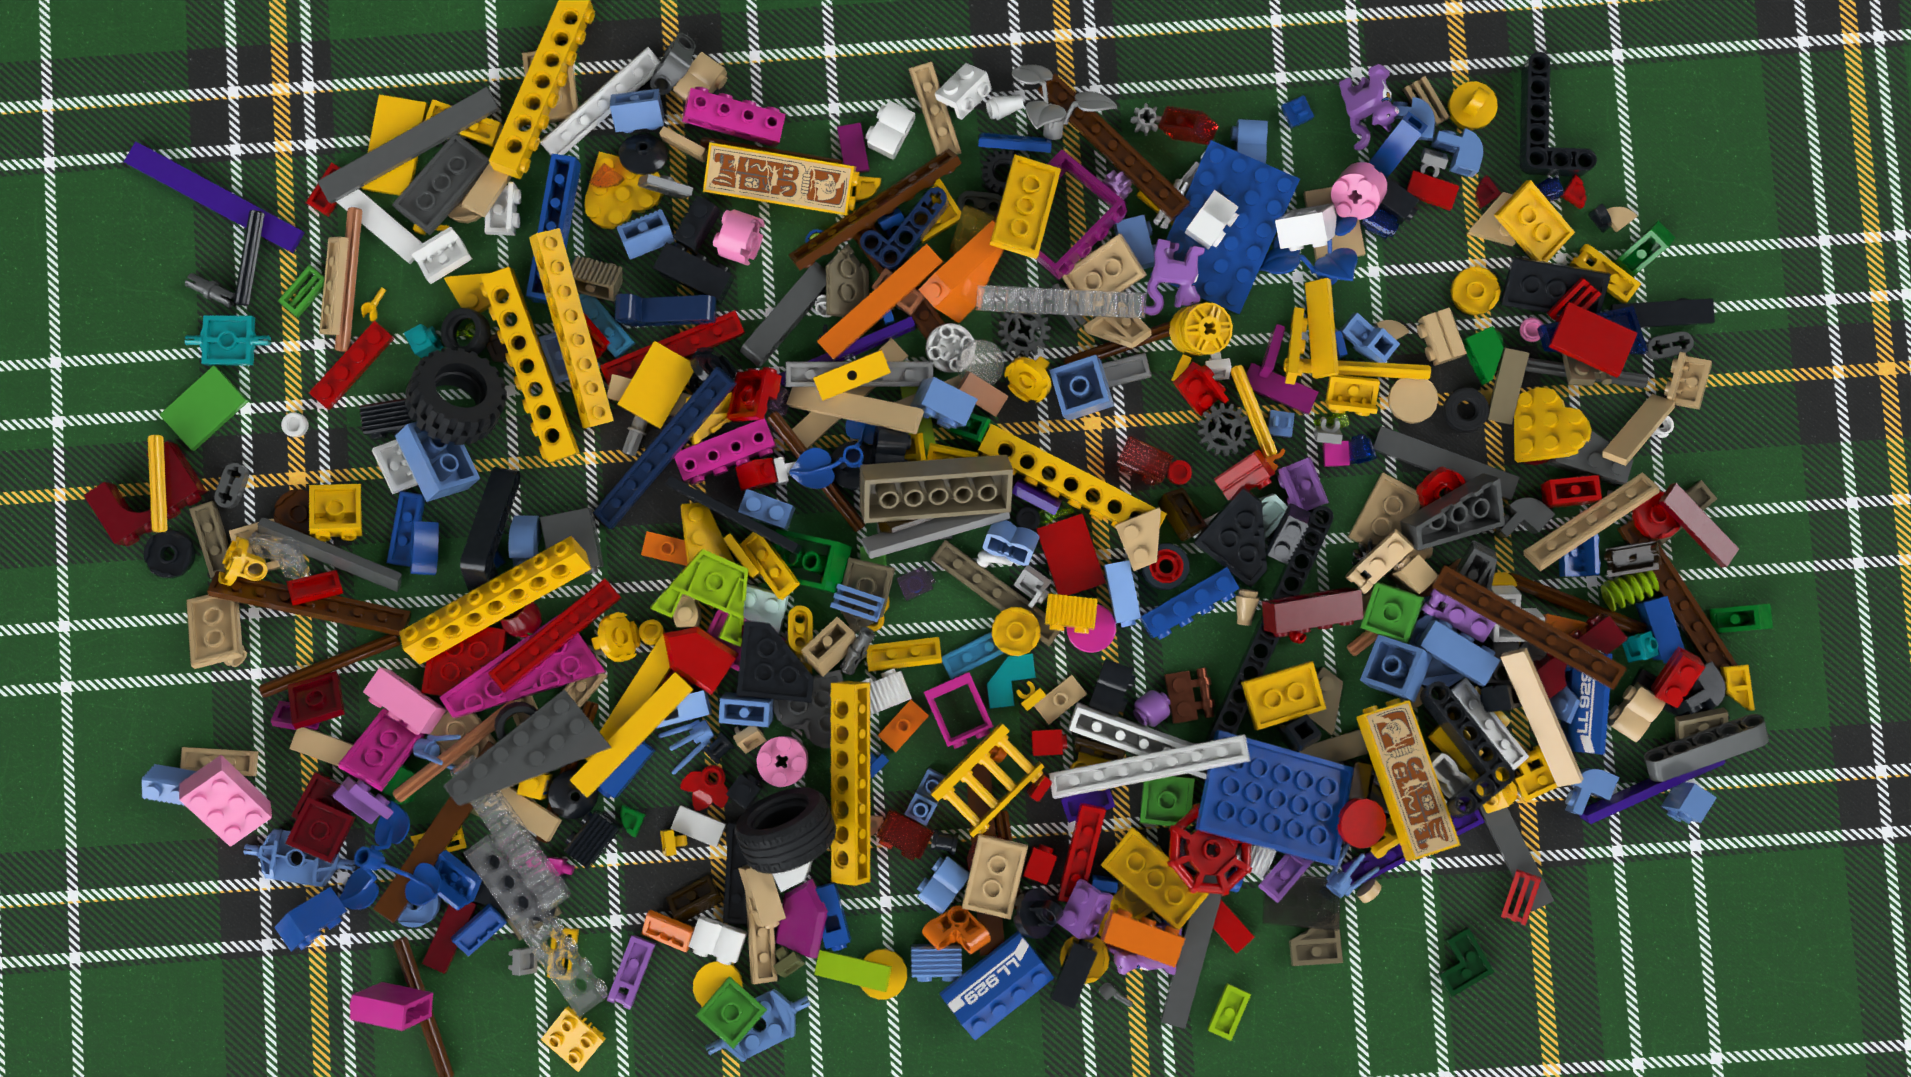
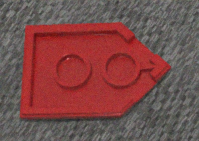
[663,626,739,695]

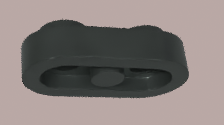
[957,191,1002,219]

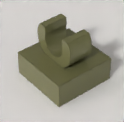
[773,946,805,978]

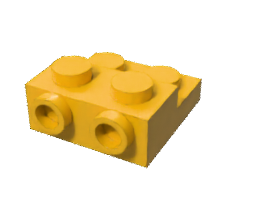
[309,484,362,542]

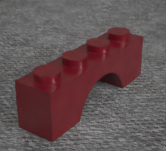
[1533,613,1628,699]

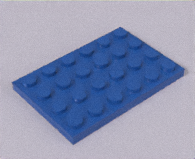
[1150,140,1300,315]
[1195,730,1354,866]

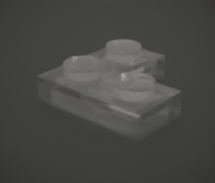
[249,532,311,579]

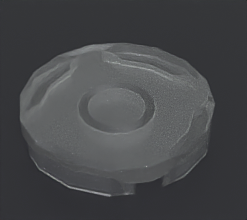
[956,339,1004,385]

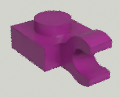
[271,701,320,730]

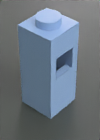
[1103,560,1141,627]
[656,690,713,729]

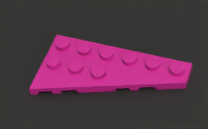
[439,614,606,719]

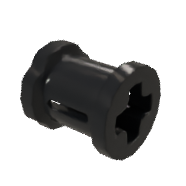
[703,731,736,764]
[930,828,959,855]

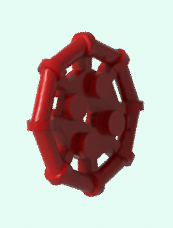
[1167,803,1252,896]

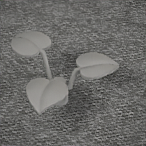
[1012,65,1117,140]

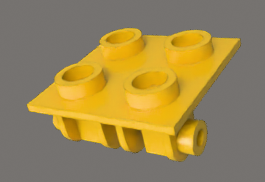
[541,1006,606,1072]

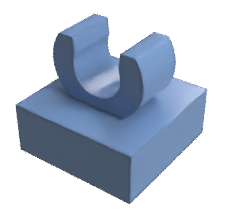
[1267,410,1295,438]

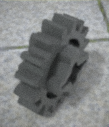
[998,304,1051,358]
[1197,403,1251,457]

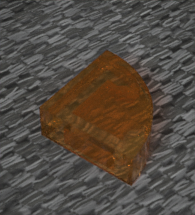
[589,163,625,188]

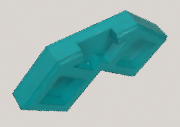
[987,653,1036,709]

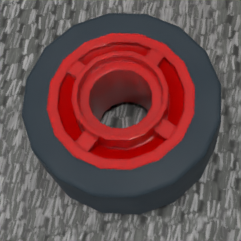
[1142,543,1189,590]

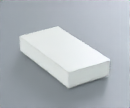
[671,805,726,847]

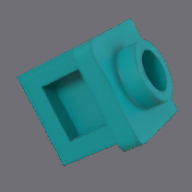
[1622,631,1659,663]

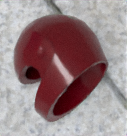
[500,601,542,638]

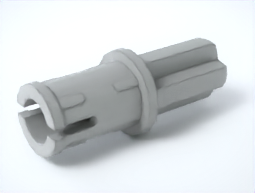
[622,415,648,456]

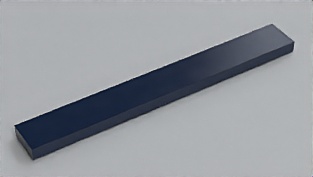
[592,367,737,529]

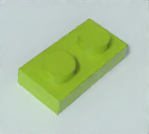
[1207,983,1251,1041]

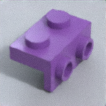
[1277,457,1329,511]
[333,776,393,824]
[1058,879,1113,940]

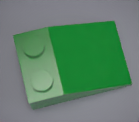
[773,529,852,593]

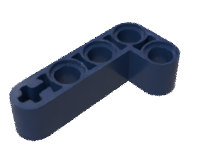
[860,187,948,271]
[615,294,716,327]

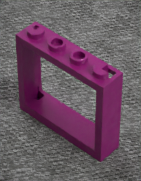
[994,149,1127,280]

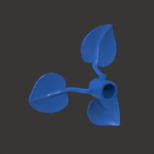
[1259,214,1358,285]
[789,420,875,489]
[339,800,441,910]

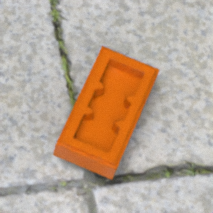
[641,531,688,566]
[878,699,929,752]
[641,910,695,952]

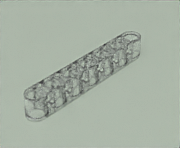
[976,285,1147,318]
[450,755,571,911]

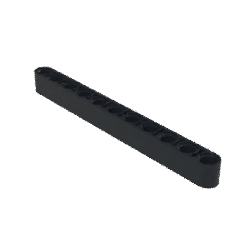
[1206,506,1334,742]

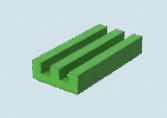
[278,264,325,318]

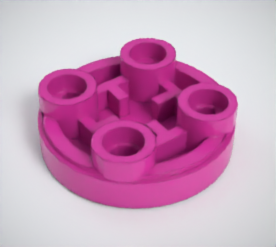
[1066,604,1116,653]

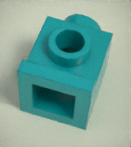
[404,324,444,358]

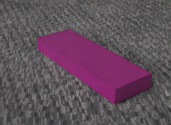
[1246,363,1318,415]

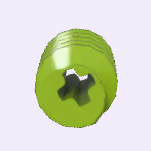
[1600,570,1659,612]

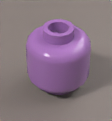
[1133,690,1171,727]

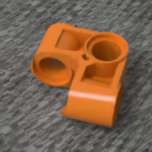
[922,905,991,954]

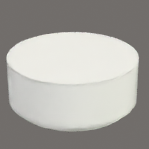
[281,412,309,438]

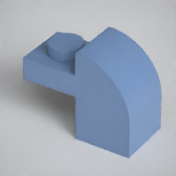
[1393,97,1435,141]
[1431,128,1483,178]
[1339,312,1400,363]
[508,515,541,567]
[1565,768,1619,815]

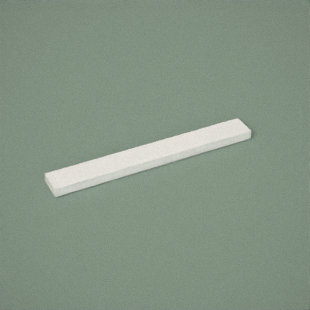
[1049,735,1250,799]

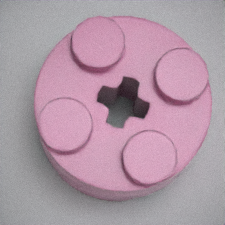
[1331,162,1387,220]
[713,209,764,266]
[756,736,809,787]

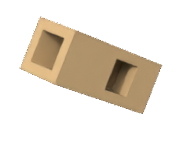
[738,864,786,929]

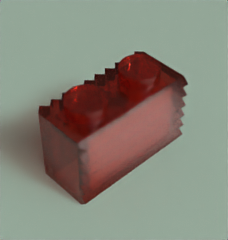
[1158,106,1218,145]
[1116,435,1174,486]
[876,809,934,861]

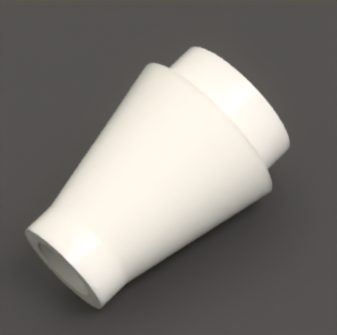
[986,94,1024,120]

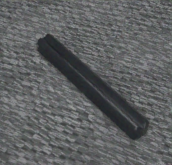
[234,210,264,306]

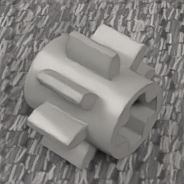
[1131,103,1162,136]

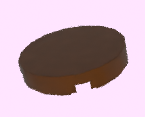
[274,489,310,536]

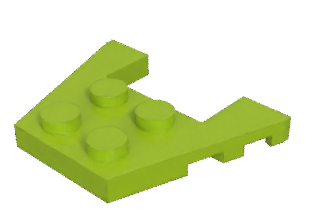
[650,549,748,647]

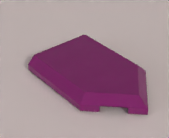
[775,879,828,958]

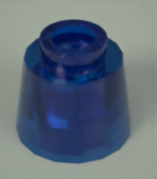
[1349,434,1377,464]

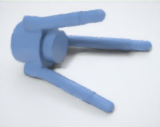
[658,719,715,775]
[413,734,463,773]
[1326,842,1379,898]

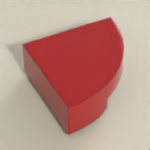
[1560,175,1586,209]

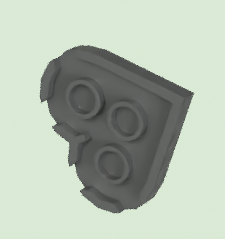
[773,670,844,748]

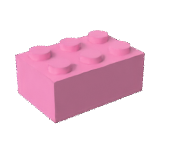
[179,755,272,847]

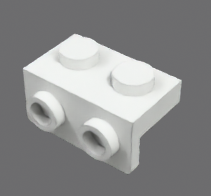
[935,63,992,120]
[484,182,521,235]
[410,227,472,284]
[372,440,418,494]

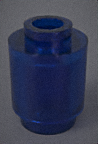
[1361,208,1400,240]

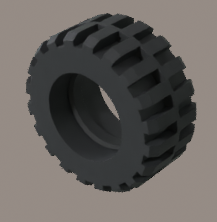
[405,348,507,445]

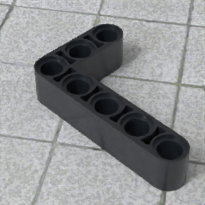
[1519,52,1597,177]
[460,467,520,592]
[1420,681,1515,818]

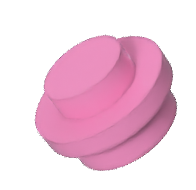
[1519,317,1545,342]

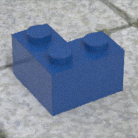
[274,887,347,952]

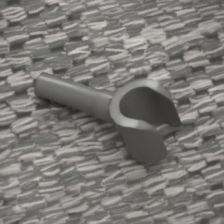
[1098,982,1133,1007]

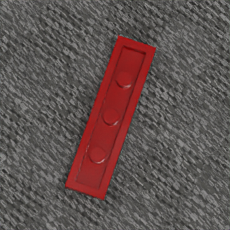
[309,321,395,410]
[1057,803,1106,902]

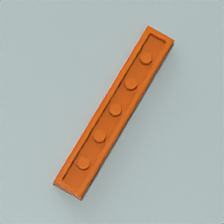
[817,244,943,360]

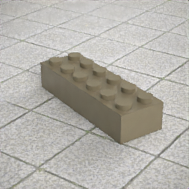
[860,455,1013,523]

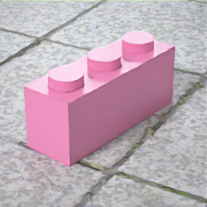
[363,667,447,735]

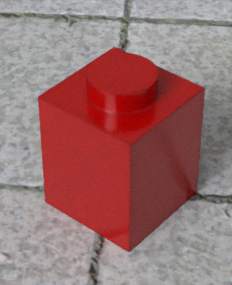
[735,458,778,491]
[1031,729,1067,756]
[1022,844,1057,885]

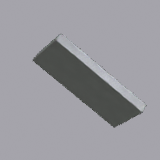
[392,134,489,235]

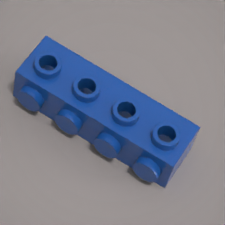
[1140,567,1240,640]

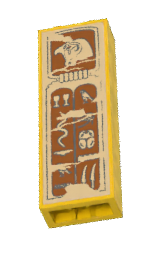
[703,142,859,216]
[1356,698,1460,861]

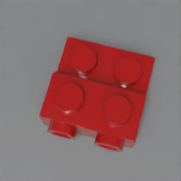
[726,367,782,422]

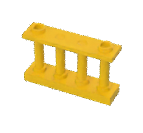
[930,722,1044,837]

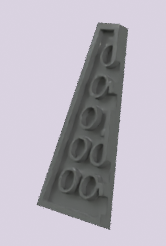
[443,689,612,806]

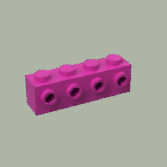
[681,87,786,147]
[674,418,777,485]

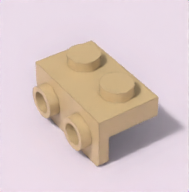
[1664,352,1712,410]

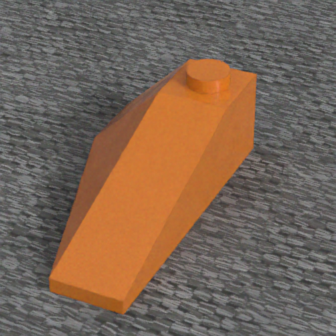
[918,220,1005,323]

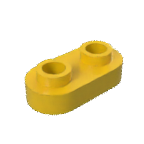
[787,605,813,655]

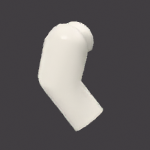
[976,550,1013,567]

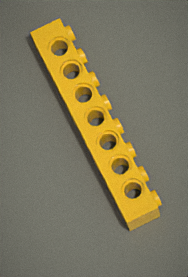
[489,0,595,180]
[529,228,614,429]
[480,267,580,463]
[978,424,1167,528]
[399,536,591,664]
[830,681,870,886]

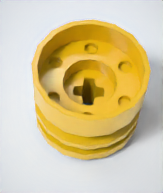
[1169,302,1233,356]

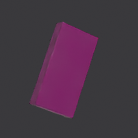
[837,122,869,173]
[1258,324,1285,378]

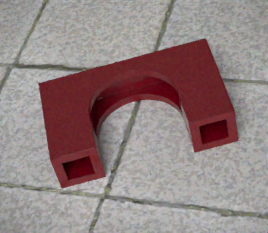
[84,441,207,546]

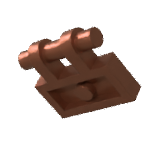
[1164,668,1215,724]

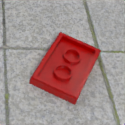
[1548,302,1637,378]
[1036,513,1106,596]

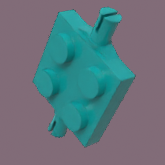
[185,316,271,366]

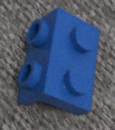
[1559,533,1601,577]
[435,850,483,910]

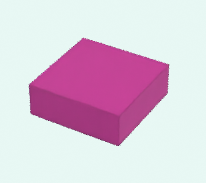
[1323,441,1350,467]

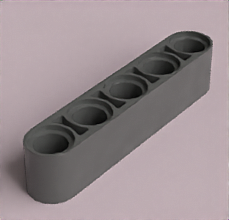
[740,262,826,367]
[1644,714,1769,782]

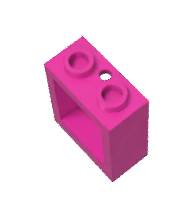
[924,672,993,749]

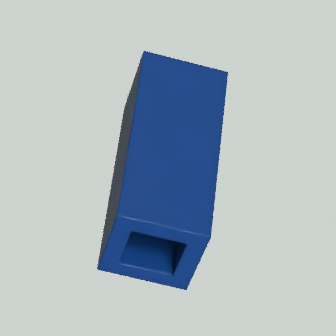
[1369,111,1428,178]
[1635,596,1684,664]
[598,741,656,798]
[815,882,851,951]

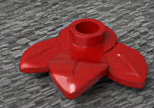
[680,765,729,811]

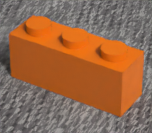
[1101,908,1185,968]

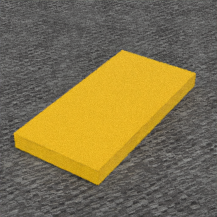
[361,95,428,196]
[989,154,1061,259]
[1101,827,1210,930]

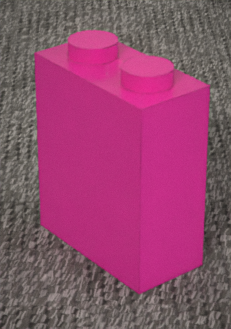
[349,982,433,1031]

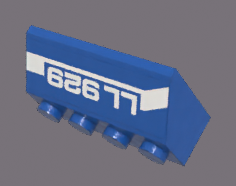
[1561,653,1612,755]
[939,931,1054,1040]

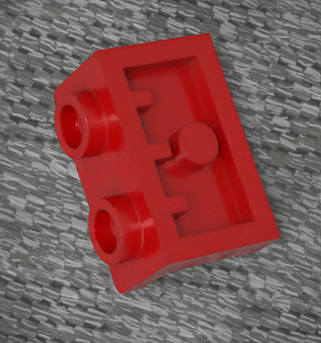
[1173,362,1229,416]

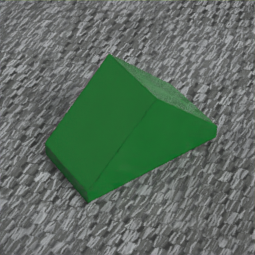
[946,413,991,446]

